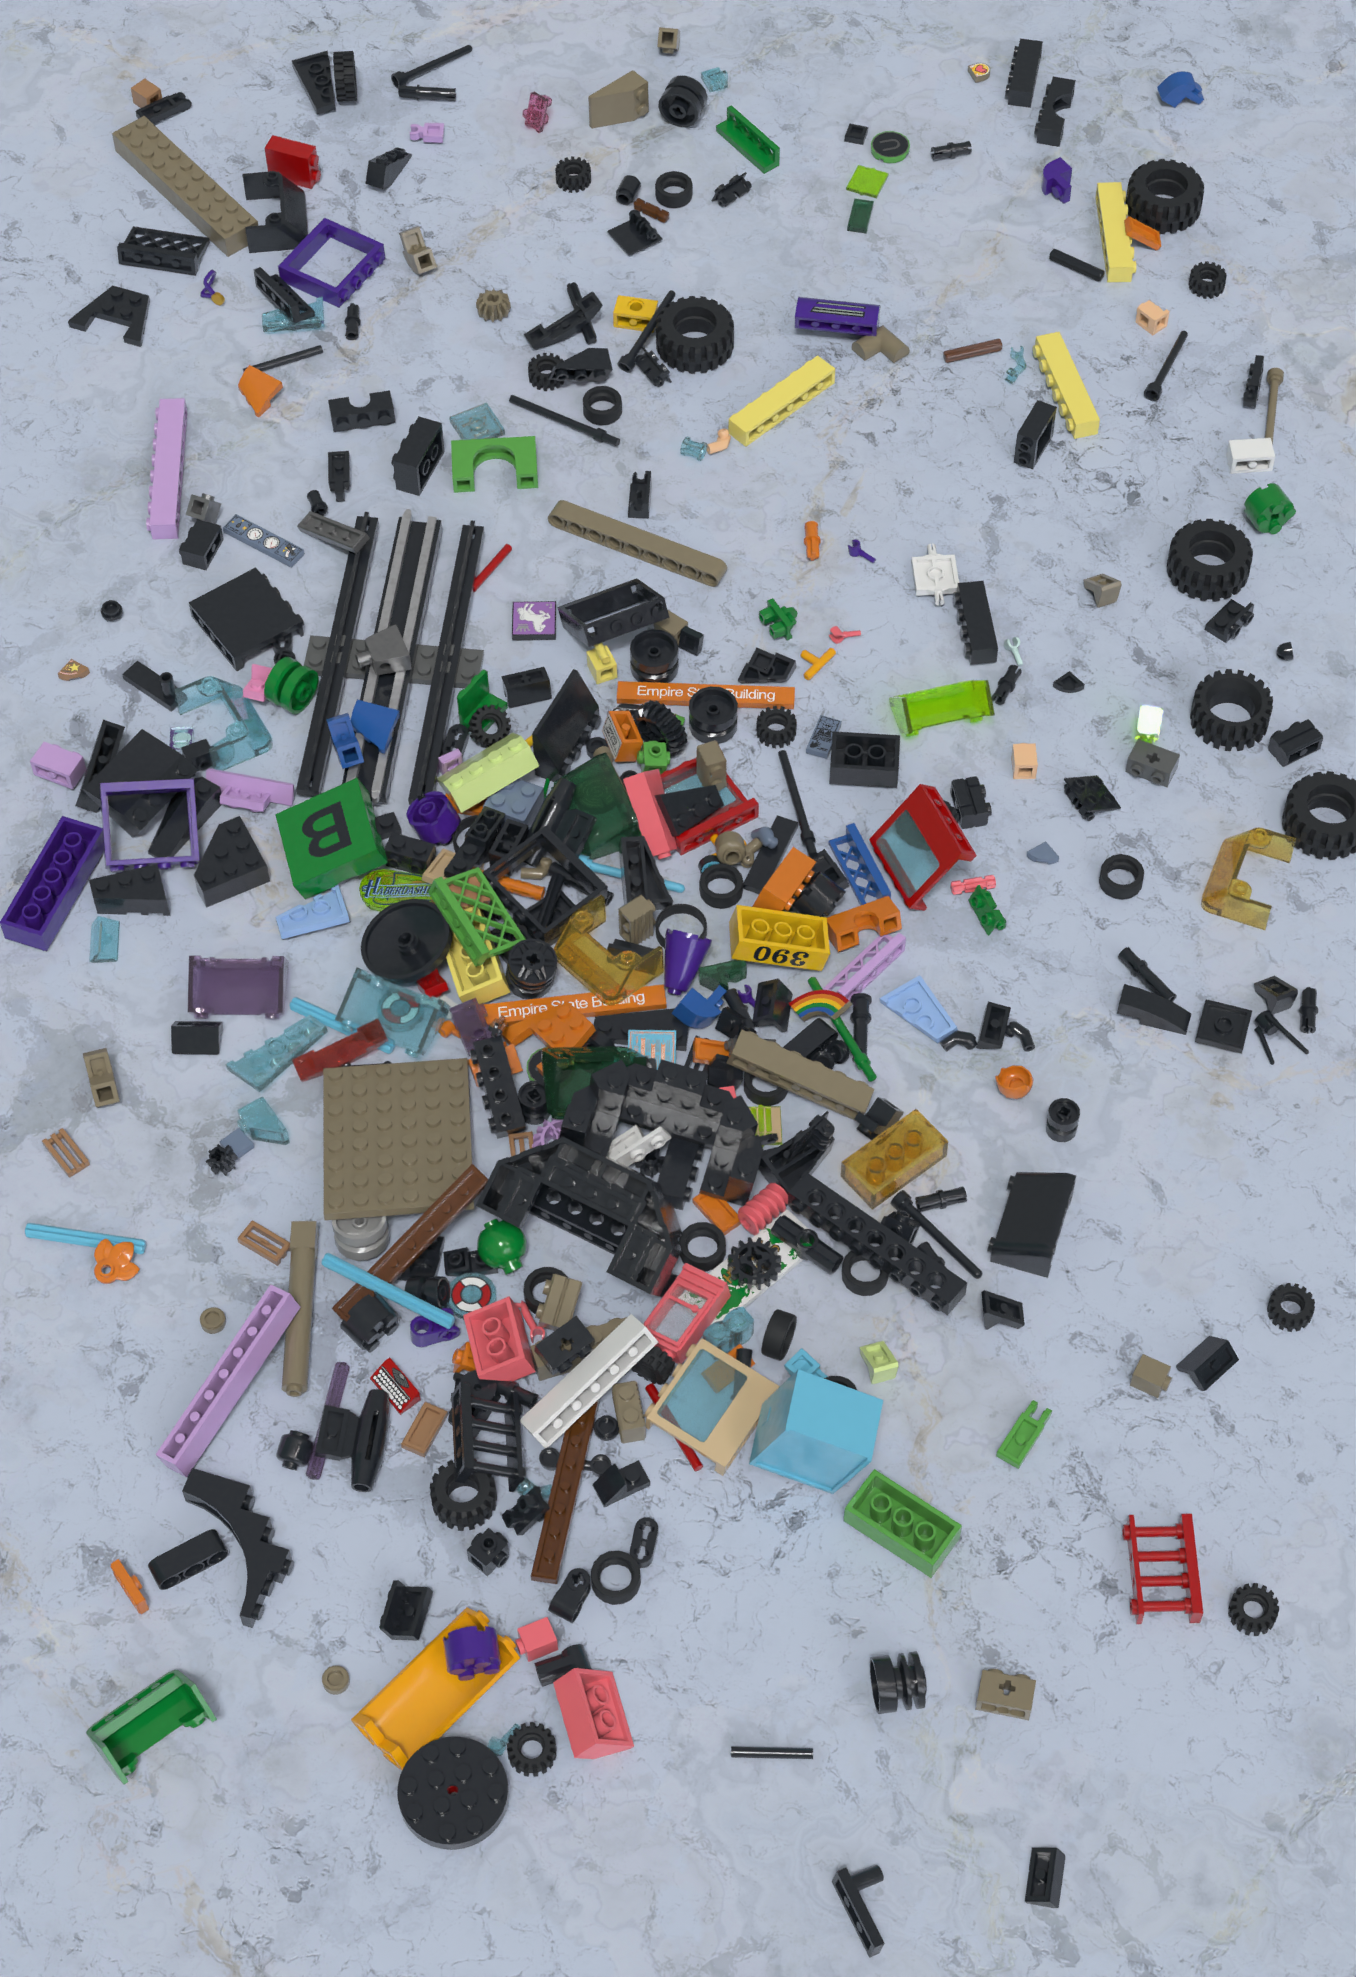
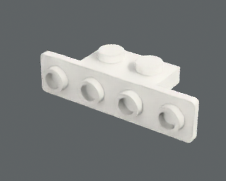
[607,1125,672,1167]

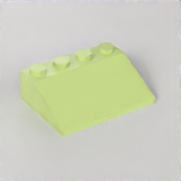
[437,733,539,813]

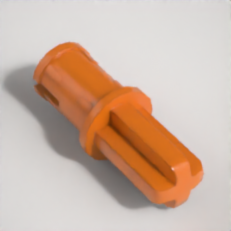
[804,521,821,561]

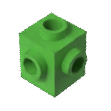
[637,741,670,775]

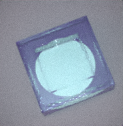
[169,726,194,750]

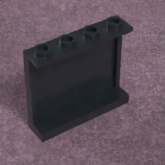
[188,567,304,671]

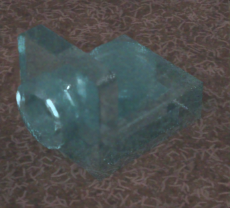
[701,67,728,92]

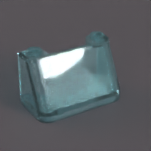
[335,967,451,1058]

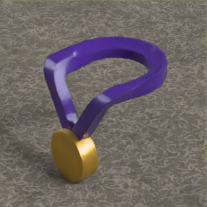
[200,269,225,305]

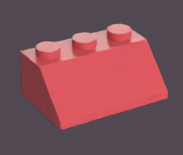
[463,1296,536,1382]
[553,1668,634,1759]

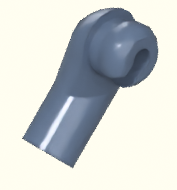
[751,826,778,849]

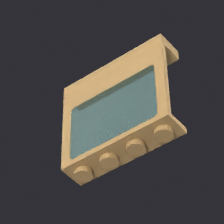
[644,1338,780,1476]

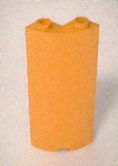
[351,1607,520,1770]

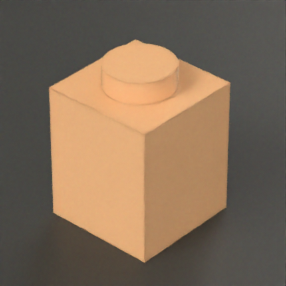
[1011,743,1038,779]

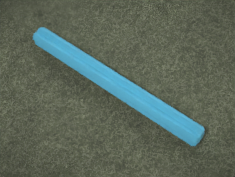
[321,1253,455,1329]

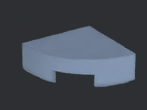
[1027,841,1059,864]

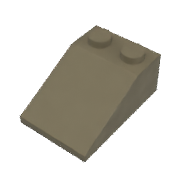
[588,70,649,129]

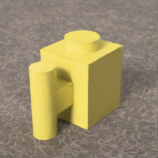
[586,643,617,684]

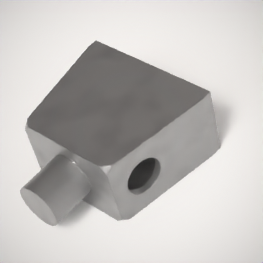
[355,625,412,675]

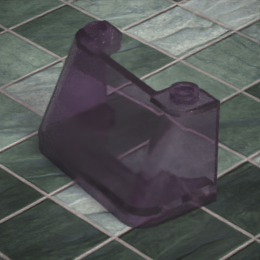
[188,956,289,1020]

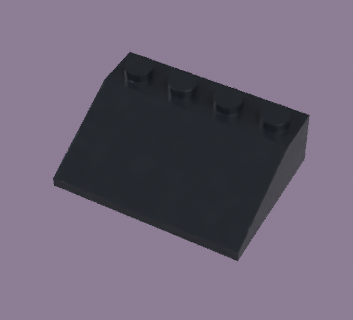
[532,669,601,783]
[83,729,198,838]

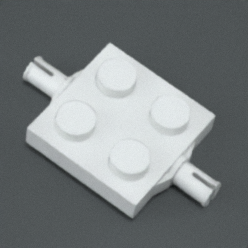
[911,543,959,606]

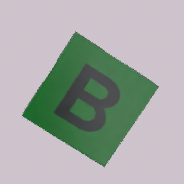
[275,778,388,899]

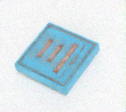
[627,1030,676,1070]

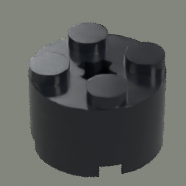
[792,871,846,917]
[340,1292,399,1353]

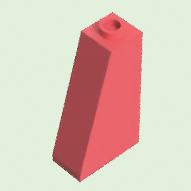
[623,769,677,860]

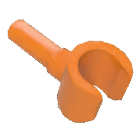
[438,1020,472,1043]

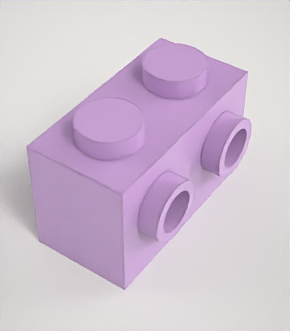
[30,742,86,789]

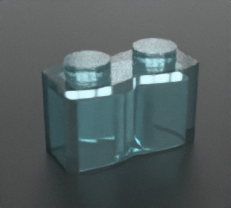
[703,1307,754,1361]

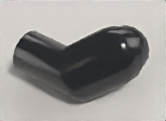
[1005,1021,1035,1052]

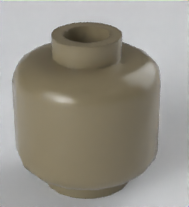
[715,831,746,865]

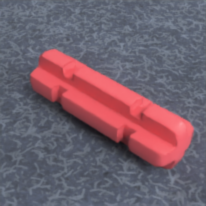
[950,875,996,895]

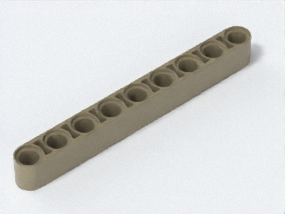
[547,500,727,587]

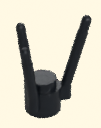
[1254,1010,1309,1065]

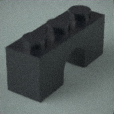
[328,390,395,432]

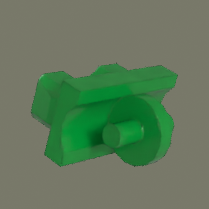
[759,598,798,641]

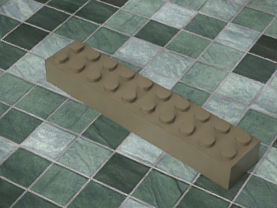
[112,116,258,257]

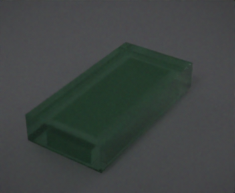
[847,198,874,234]

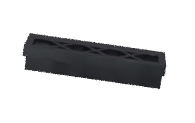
[253,267,315,324]

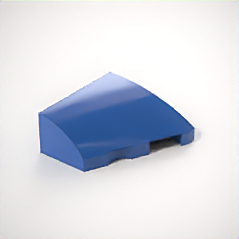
[351,699,400,754]

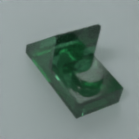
[699,960,747,992]

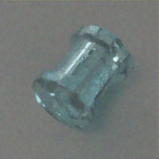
[680,437,707,461]

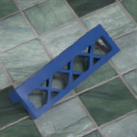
[829,823,891,906]

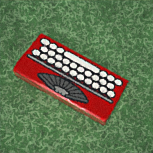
[370,1357,421,1415]

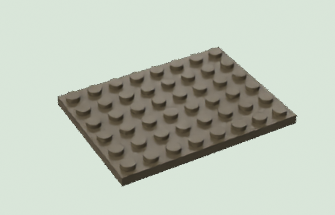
[323,1058,474,1220]

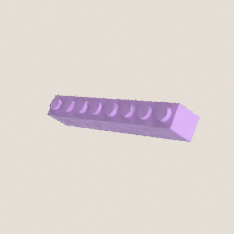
[146,398,188,539]
[155,1284,300,1478]

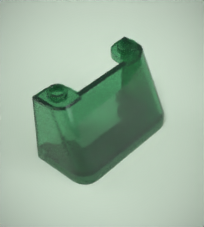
[551,753,639,860]
[541,1046,647,1119]

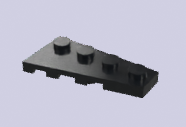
[291,50,335,115]
[594,1008,690,1051]

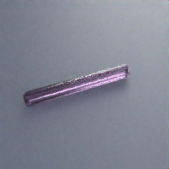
[306,1362,350,1480]

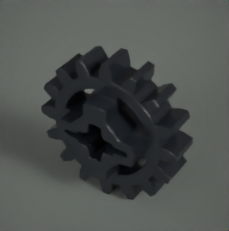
[727,1237,781,1290]

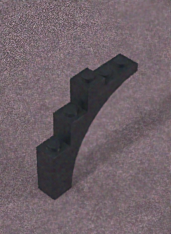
[182,1468,294,1628]

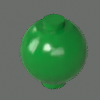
[477,1218,527,1275]

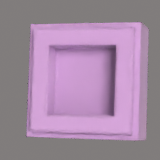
[438,749,463,775]

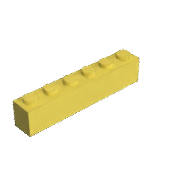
[1095,182,1136,282]
[1032,332,1100,439]
[728,356,835,447]

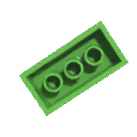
[844,1469,962,1578]

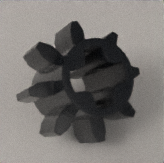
[206,1144,238,1176]
[635,1148,665,1178]

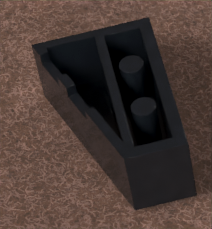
[618,836,674,910]
[89,864,170,916]
[758,1128,835,1207]

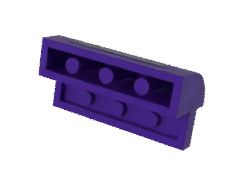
[795,297,881,336]

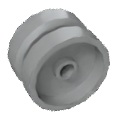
[332,1216,389,1261]

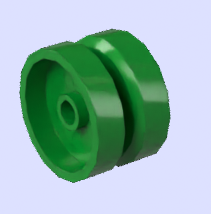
[264,657,319,714]

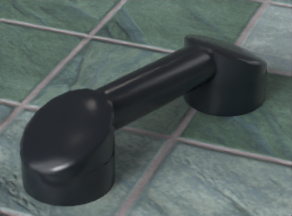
[539,1447,611,1477]

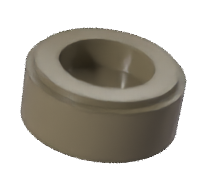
[200,1307,226,1334]
[322,1666,350,1695]

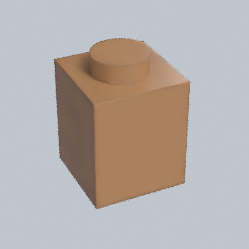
[131,78,162,108]

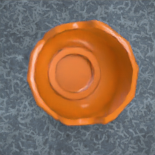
[995,1065,1034,1099]

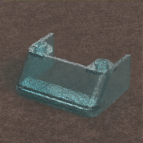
[174,676,273,771]

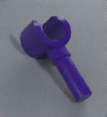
[848,539,876,563]
[738,985,755,1007]

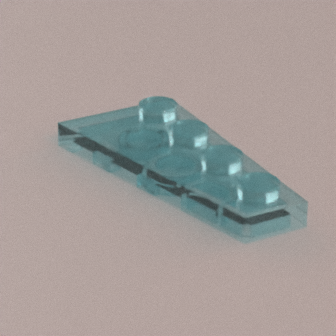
[226,1015,328,1092]

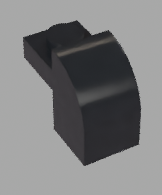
[854,1097,904,1143]

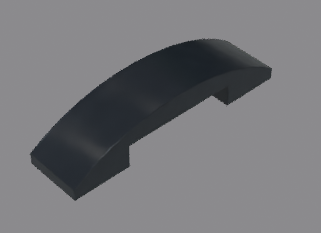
[524,291,603,349]

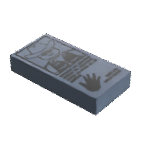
[806,715,842,759]

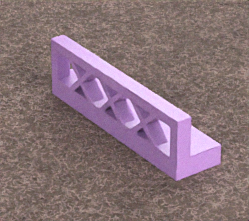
[823,933,906,1002]

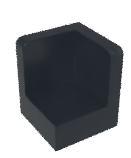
[707,1054,743,1090]

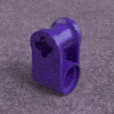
[410,1308,460,1348]

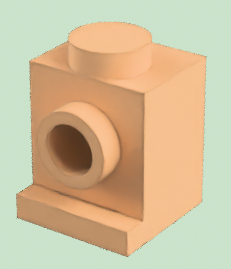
[1135,300,1170,336]

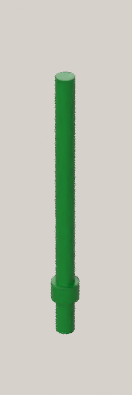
[808,977,877,1082]

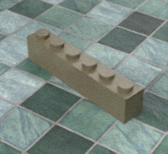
[727,1030,874,1121]

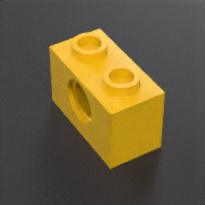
[613,295,658,333]

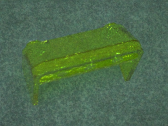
[889,680,995,737]

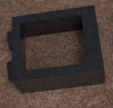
[1014,400,1057,469]

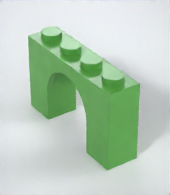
[451,436,538,493]

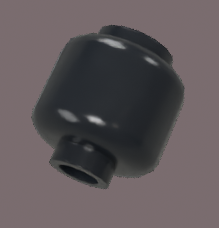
[276,1430,313,1471]

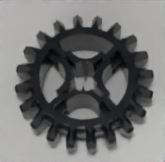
[633,700,688,757]

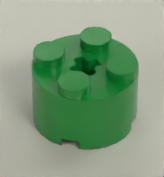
[1244,483,1296,534]

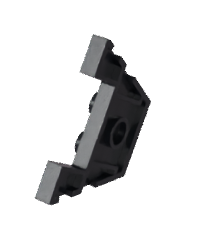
[68,285,150,347]

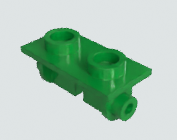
[968,885,1006,936]

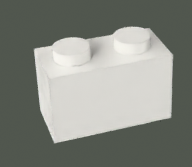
[1226,438,1275,474]

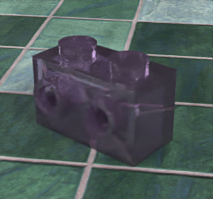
[449,998,492,1057]

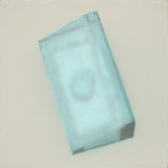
[89,916,120,963]

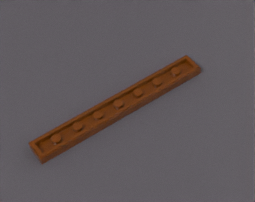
[332,1164,488,1322]
[531,1399,599,1584]

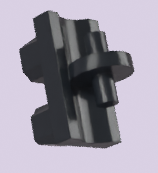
[502,1486,550,1536]

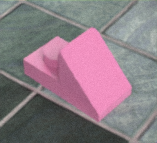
[243,664,272,702]

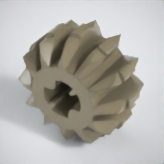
[476,288,511,322]

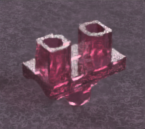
[522,91,552,133]

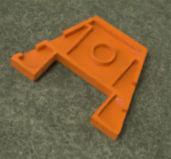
[501,1001,596,1083]

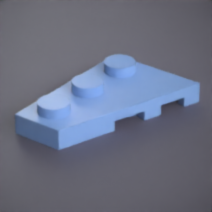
[275,885,350,939]
[880,975,958,1043]

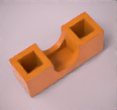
[827,896,902,952]

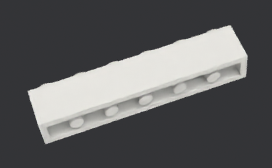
[520,1314,658,1448]

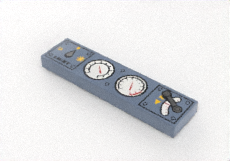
[223,514,305,568]

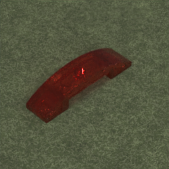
[292,1018,388,1082]

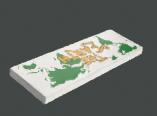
[679,1209,819,1335]

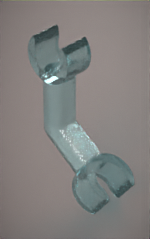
[1005,346,1027,384]

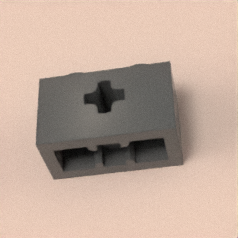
[1125,739,1180,788]

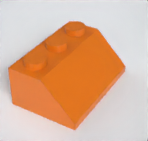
[752,847,816,911]

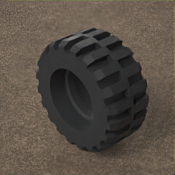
[1126,159,1204,234]
[656,296,734,374]
[1167,519,1253,602]
[1282,771,1356,860]

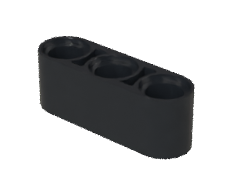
[782,1018,838,1060]
[148,1529,228,1590]

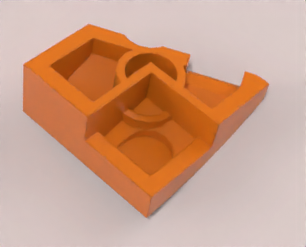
[238,365,283,417]

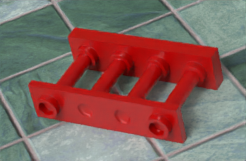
[1122,1514,1203,1624]

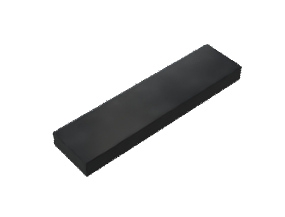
[743,815,798,894]

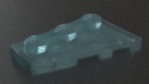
[262,297,325,332]

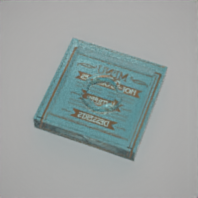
[449,402,505,440]

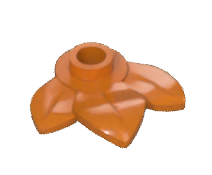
[94,1239,140,1284]

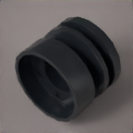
[505,938,558,999]
[869,1651,927,1714]

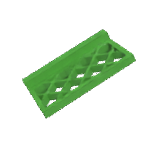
[428,867,525,967]

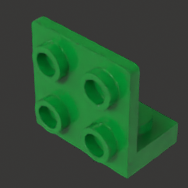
[457,669,508,732]

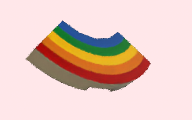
[788,990,852,1021]

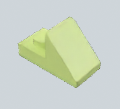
[859,1341,899,1384]

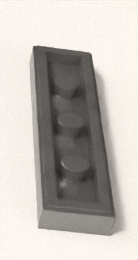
[297,511,370,554]

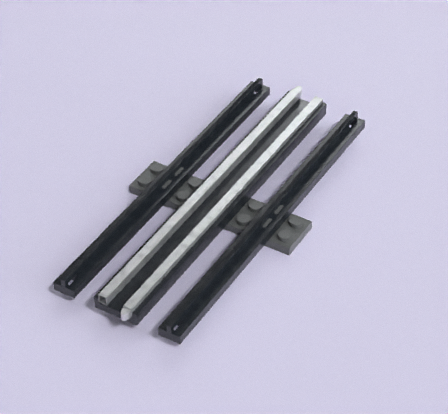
[296,509,484,805]

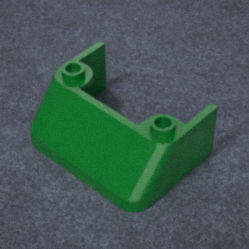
[86,1670,217,1785]

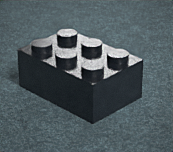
[391,416,445,496]
[829,731,900,788]

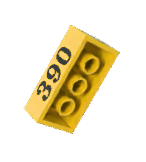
[729,905,830,971]

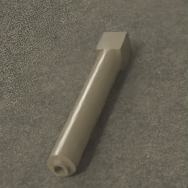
[282,1221,319,1397]

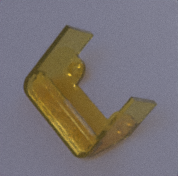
[1201,827,1297,930]
[554,895,664,1005]

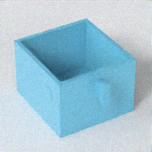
[749,1369,883,1494]

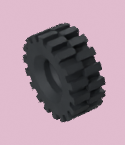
[333,51,357,102]

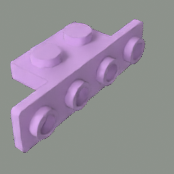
[206,768,294,812]

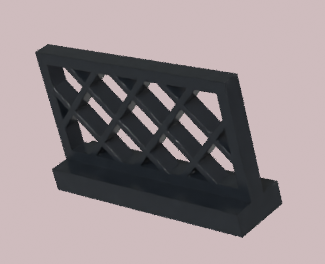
[117,226,210,276]

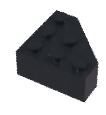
[194,816,270,908]

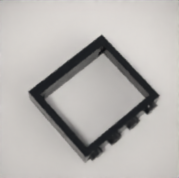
[558,578,670,647]
[483,826,608,943]

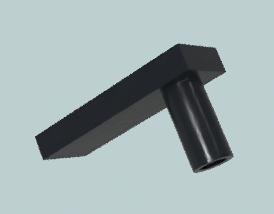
[122,661,187,712]
[832,1865,885,1958]

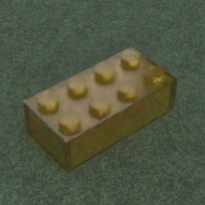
[841,1109,948,1210]

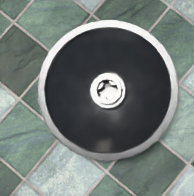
[361,899,453,984]

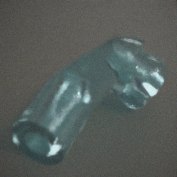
[516,1477,552,1499]

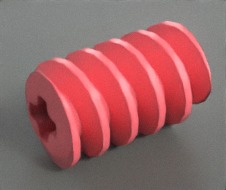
[738,1183,788,1235]

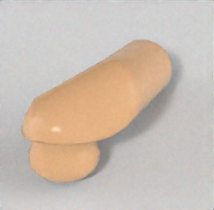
[706,429,731,454]

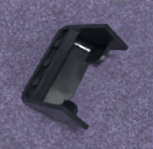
[242,171,308,253]

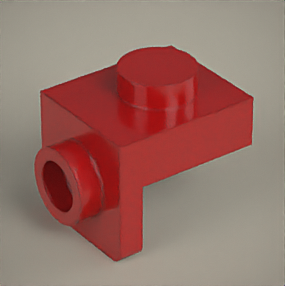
[416,968,449,998]

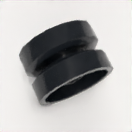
[658,76,708,127]
[630,629,679,683]
[689,686,738,744]

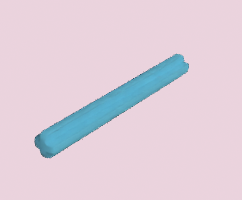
[289,997,395,1054]
[25,1223,146,1254]

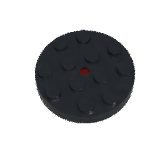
[397,1737,509,1850]

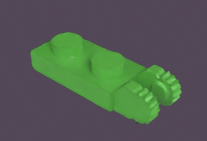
[996,1400,1052,1469]

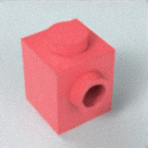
[515,1617,558,1662]

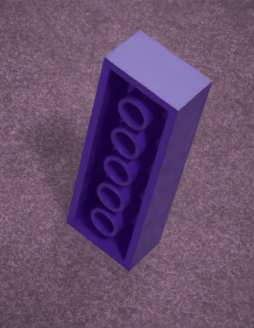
[0,816,104,952]

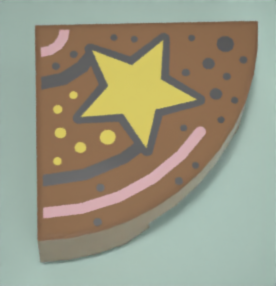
[58,659,90,681]

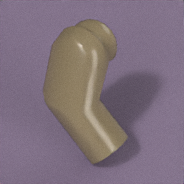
[740,838,762,868]
[521,857,552,880]

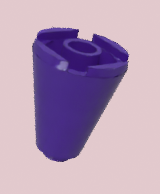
[664,929,712,996]

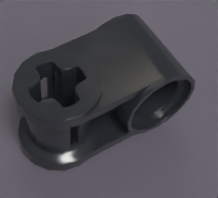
[548,1568,591,1623]

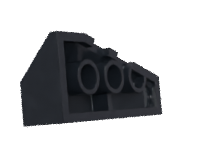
[148,777,222,858]

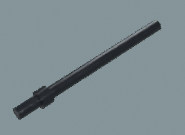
[509,395,620,447]
[778,750,818,858]

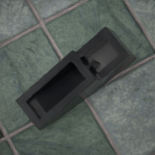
[1117,984,1191,1035]

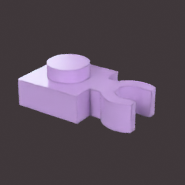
[410,123,445,143]

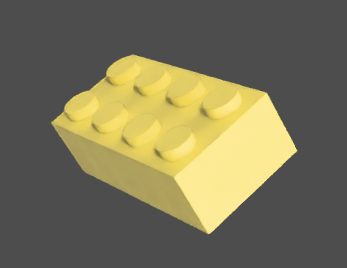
[446,906,511,1010]

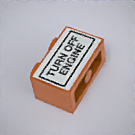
[602,711,643,762]

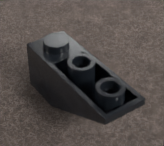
[365,147,412,189]
[548,348,613,382]

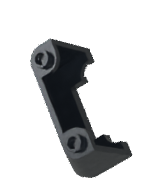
[987,1172,1077,1278]

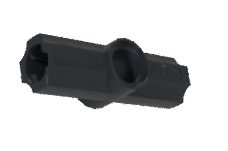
[771,1215,843,1274]

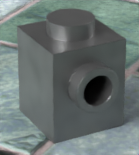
[186,493,221,524]

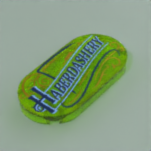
[359,869,432,912]

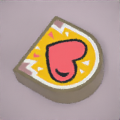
[968,63,990,83]

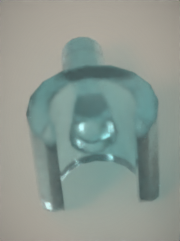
[488,1723,520,1756]

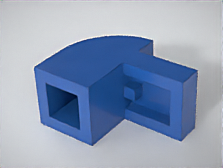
[1157,71,1204,107]
[326,713,364,769]
[672,985,726,1029]

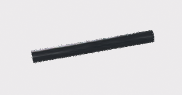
[243,345,323,373]

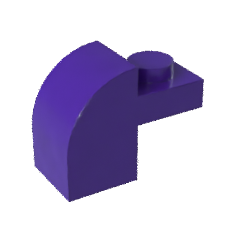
[1041,157,1072,204]

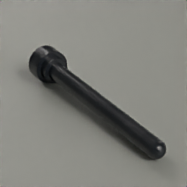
[391,45,473,89]
[617,290,676,373]
[1144,331,1188,401]
[890,1190,983,1279]

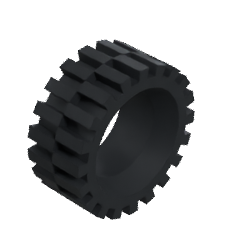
[1190,669,1273,751]

